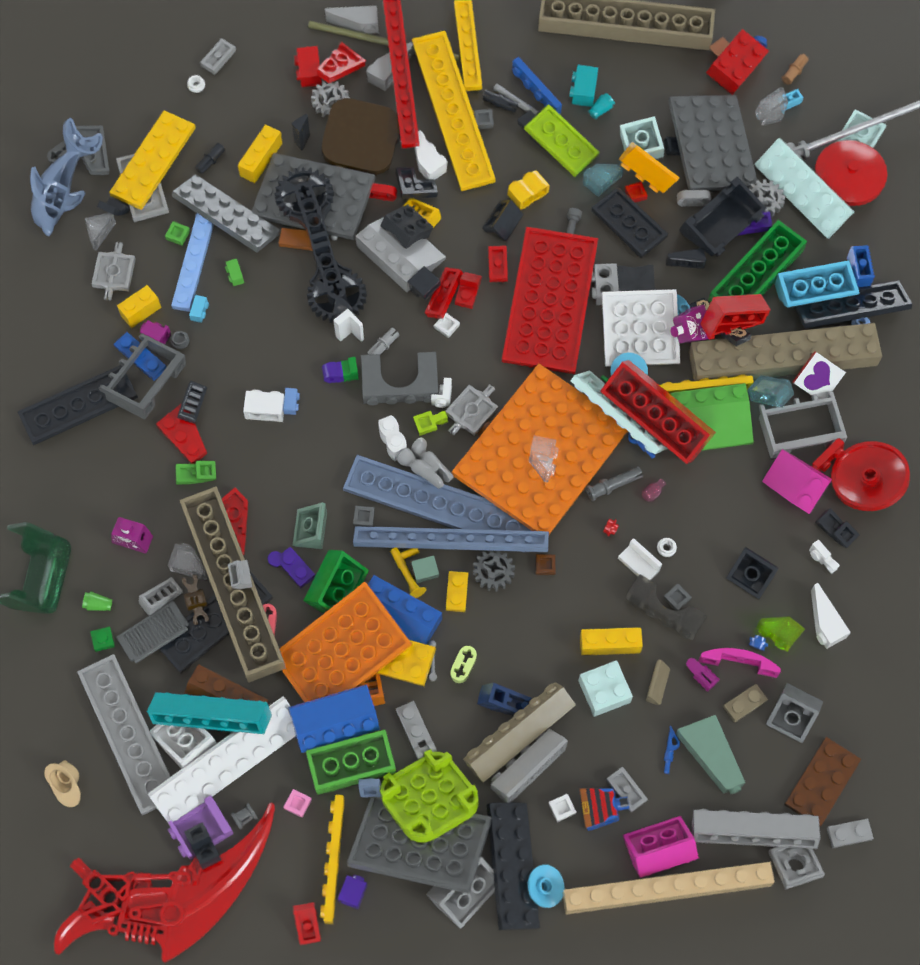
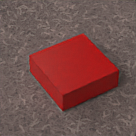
[624,181,648,203]

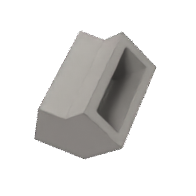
[228,560,252,589]

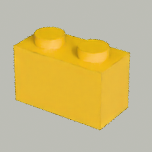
[117,285,161,328]

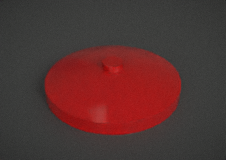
[814,140,887,206]
[831,441,910,511]

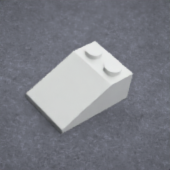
[150,724,217,769]

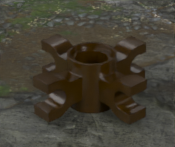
[182,575,209,625]

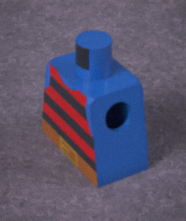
[580,788,630,831]

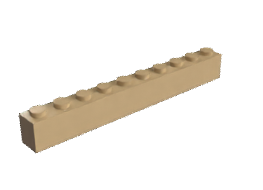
[563,862,775,914]

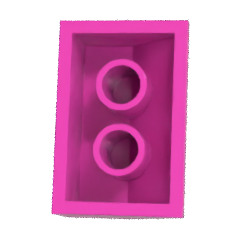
[623,816,698,878]

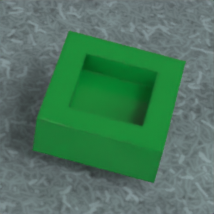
[90,626,115,652]

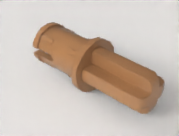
[782,54,809,85]

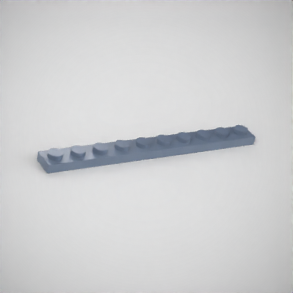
[353,526,549,552]

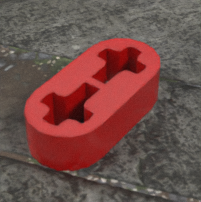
[369,183,398,201]

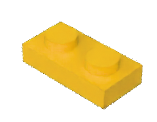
[446,571,468,612]

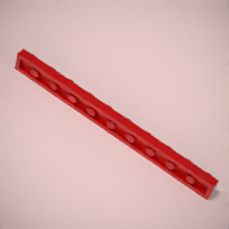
[383,0,420,148]

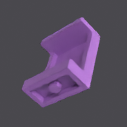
[167,795,234,860]

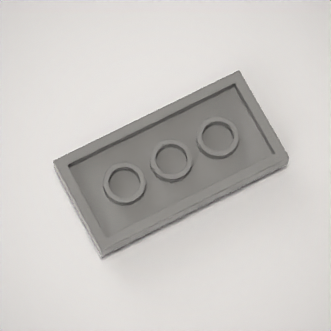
[116,154,169,222]

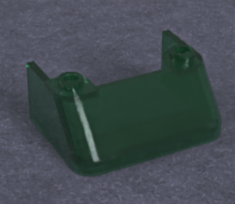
[0,522,71,614]

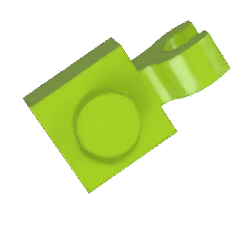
[413,411,448,436]

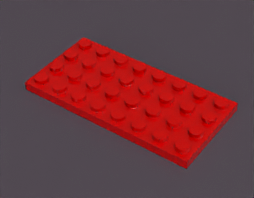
[502,227,598,374]

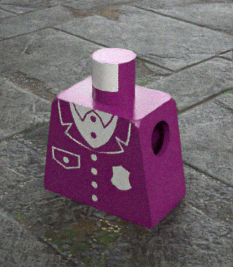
[670,305,709,343]
[111,517,153,554]

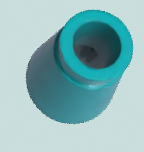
[589,93,615,119]

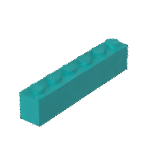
[147,692,272,734]

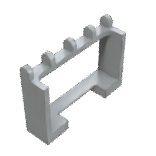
[759,391,847,459]

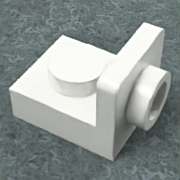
[431,378,452,408]

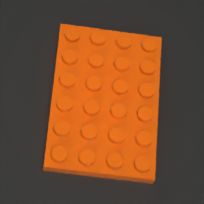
[280,582,413,702]

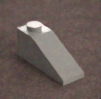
[325,6,378,35]
[366,42,413,91]

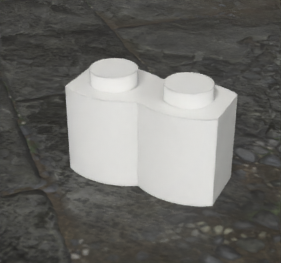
[379,415,407,461]

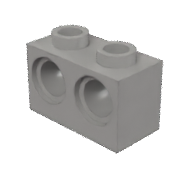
[591,263,619,305]

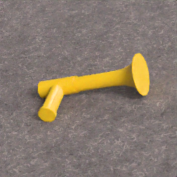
[390,548,426,598]

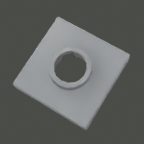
[768,847,825,889]

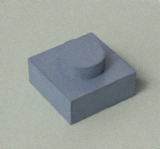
[359,778,381,797]

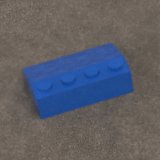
[368,575,442,645]

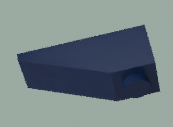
[477,683,533,716]

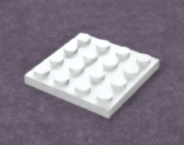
[602,289,680,367]

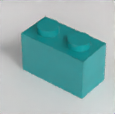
[569,65,598,107]

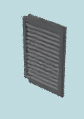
[116,600,189,663]

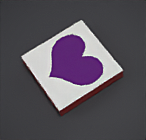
[793,351,846,400]

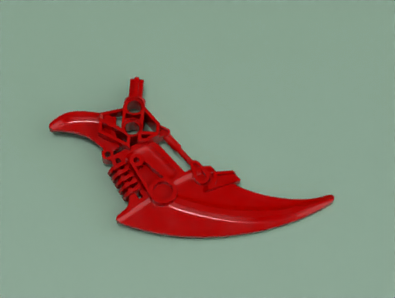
[54,803,275,963]

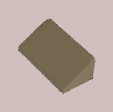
[646,660,670,705]

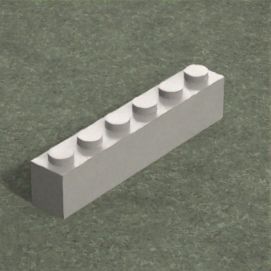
[692,809,820,849]

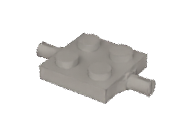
[92,242,136,301]
[445,384,498,436]

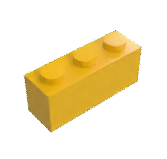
[238,124,282,183]
[580,628,643,655]

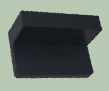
[482,200,523,241]

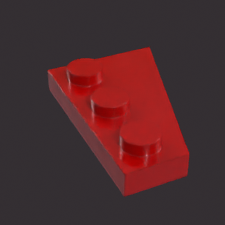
[317,42,366,83]
[156,403,207,464]

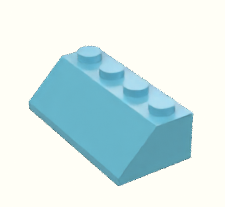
[774,261,859,307]

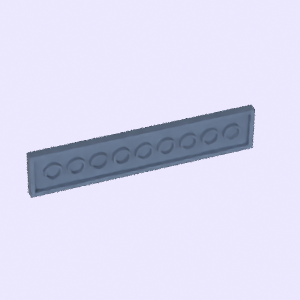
[343,455,531,553]

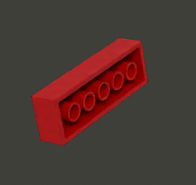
[600,360,716,464]

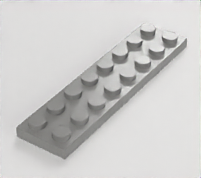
[77,654,171,816]

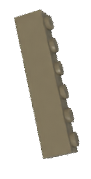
[463,682,576,782]

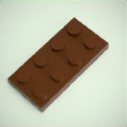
[784,737,861,828]

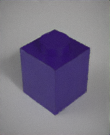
[338,874,367,909]

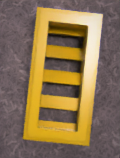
[404,198,441,228]

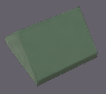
[292,502,327,549]

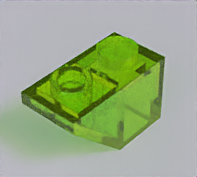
[756,617,805,652]

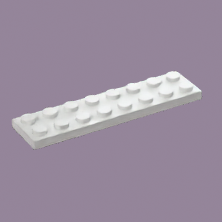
[148,696,296,822]

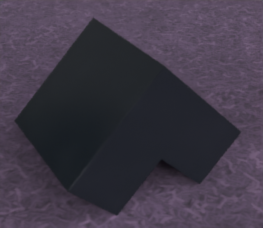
[408,266,441,300]

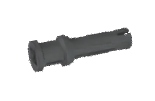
[585,466,643,502]

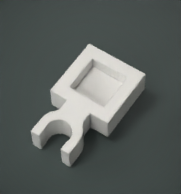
[809,539,840,574]

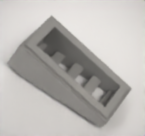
[139,577,183,616]

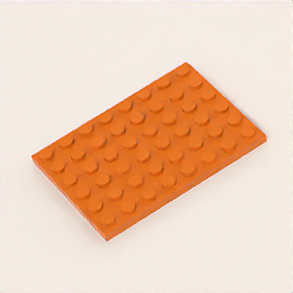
[451,364,628,535]

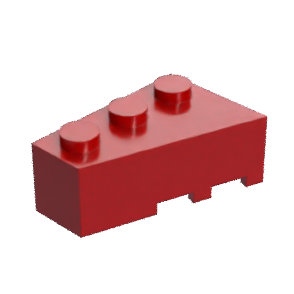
[700,294,771,340]

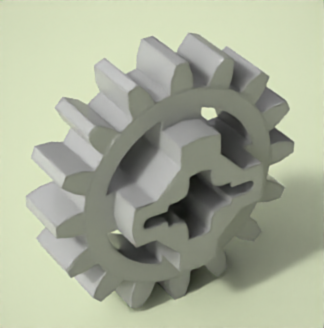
[311,81,349,117]
[750,179,785,216]

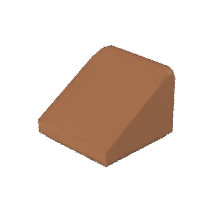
[709,37,730,57]

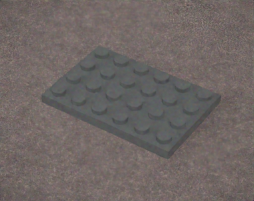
[668,95,757,191]
[252,153,376,240]
[347,797,491,894]

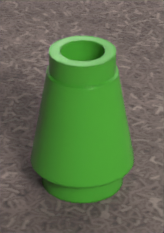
[82,591,113,611]

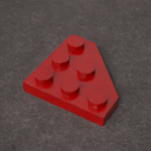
[222,487,249,555]

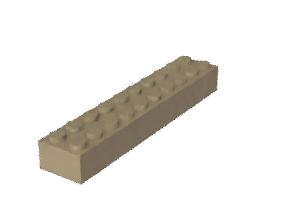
[538,0,715,51]
[689,323,882,381]
[180,486,286,683]

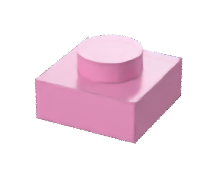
[284,789,312,818]

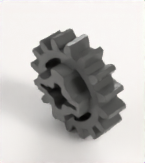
[473,550,515,592]

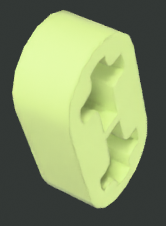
[451,646,477,683]

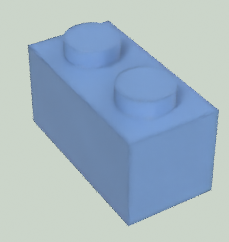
[283,388,300,415]

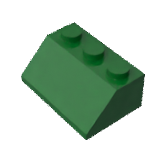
[303,550,369,613]

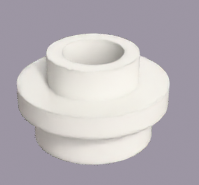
[187,75,205,93]
[657,538,677,557]

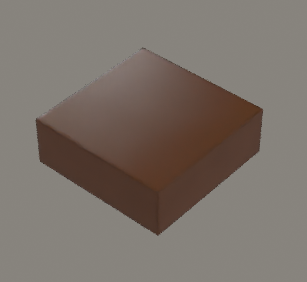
[536,554,556,575]

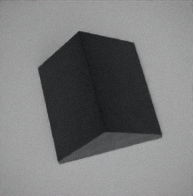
[726,547,779,599]

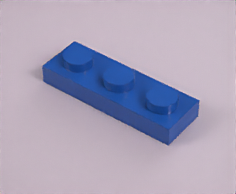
[114,332,167,381]

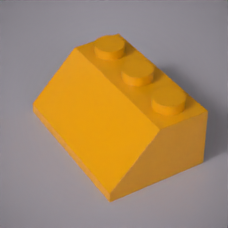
[619,142,679,193]

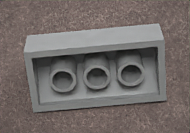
[491,728,568,803]

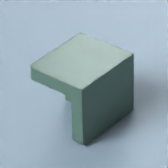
[412,555,439,583]

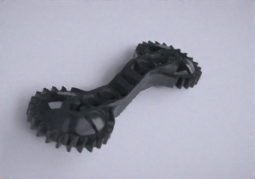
[274,167,367,323]

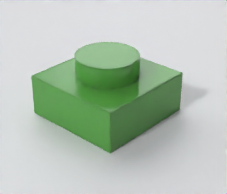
[165,222,190,246]

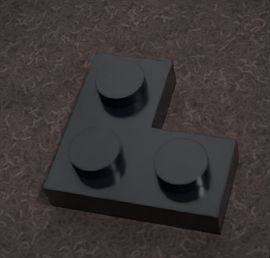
[395,167,438,199]

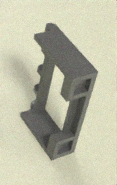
[99,333,186,419]

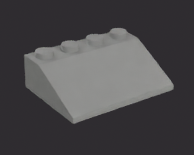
[356,217,446,292]

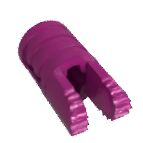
[686,658,720,692]

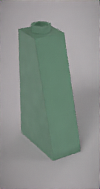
[676,715,745,794]

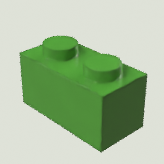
[225,259,244,286]

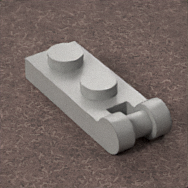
[396,701,437,760]

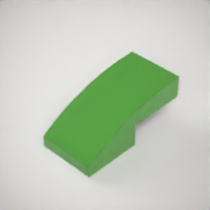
[175,461,216,485]

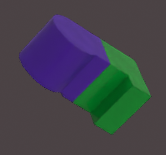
[322,357,358,383]

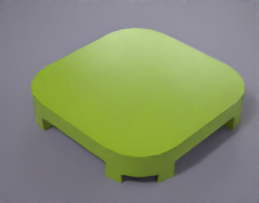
[380,749,478,842]

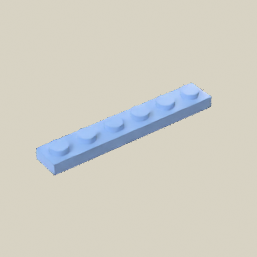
[171,213,214,312]

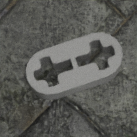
[677,190,711,206]

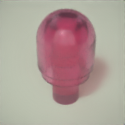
[642,479,666,502]

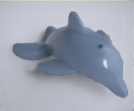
[30,118,103,236]

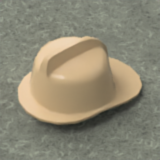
[44,760,81,807]

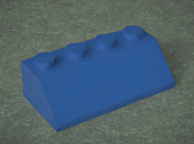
[288,684,380,753]

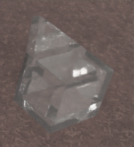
[528,436,559,482]

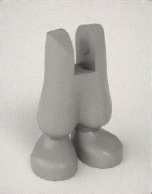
[397,437,454,489]

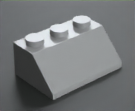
[426,857,495,929]

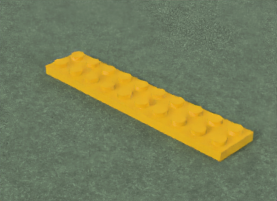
[412,31,496,191]

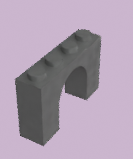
[361,352,438,405]

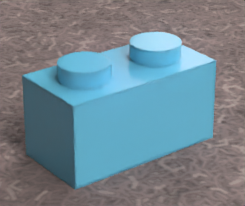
[777,89,803,112]
[189,295,209,323]

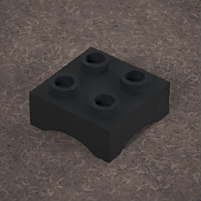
[380,204,433,249]
[617,265,655,291]

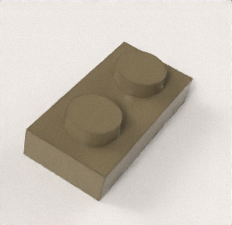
[723,684,768,723]

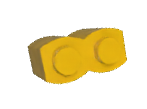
[507,170,550,210]

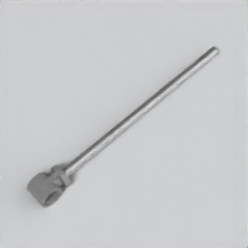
[786,100,920,159]

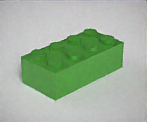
[306,730,396,795]

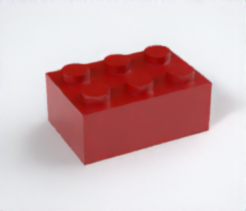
[706,29,769,95]

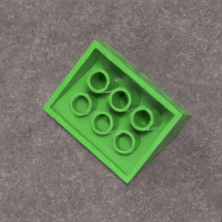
[671,383,754,450]

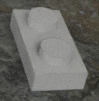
[200,38,236,75]
[606,767,648,813]
[827,819,874,848]

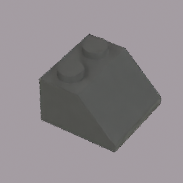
[766,683,823,743]

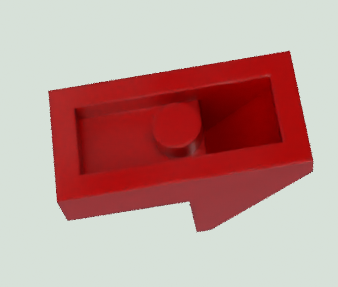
[455,272,482,309]
[293,902,321,945]

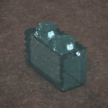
[747,375,794,408]

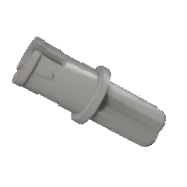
[368,328,400,355]

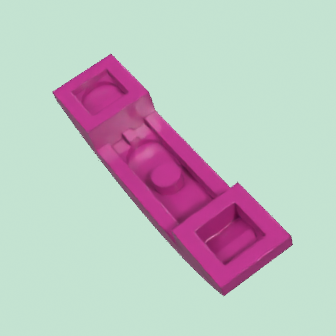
[698,648,781,678]

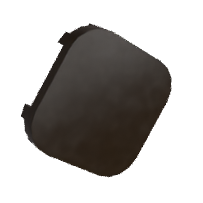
[322,98,399,177]

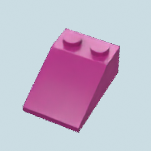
[762,449,832,514]

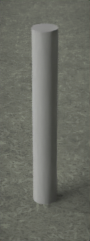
[493,84,539,115]

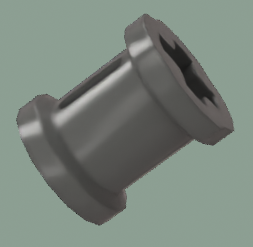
[231,803,258,830]

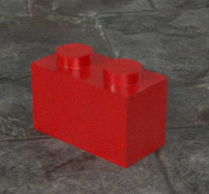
[294,46,322,87]

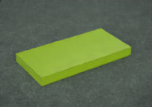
[524,104,600,177]

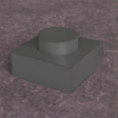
[474,109,494,129]
[353,506,375,527]
[663,584,692,612]

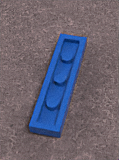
[512,57,562,114]

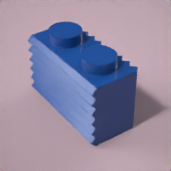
[847,245,875,288]

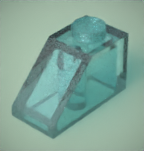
[583,164,624,197]

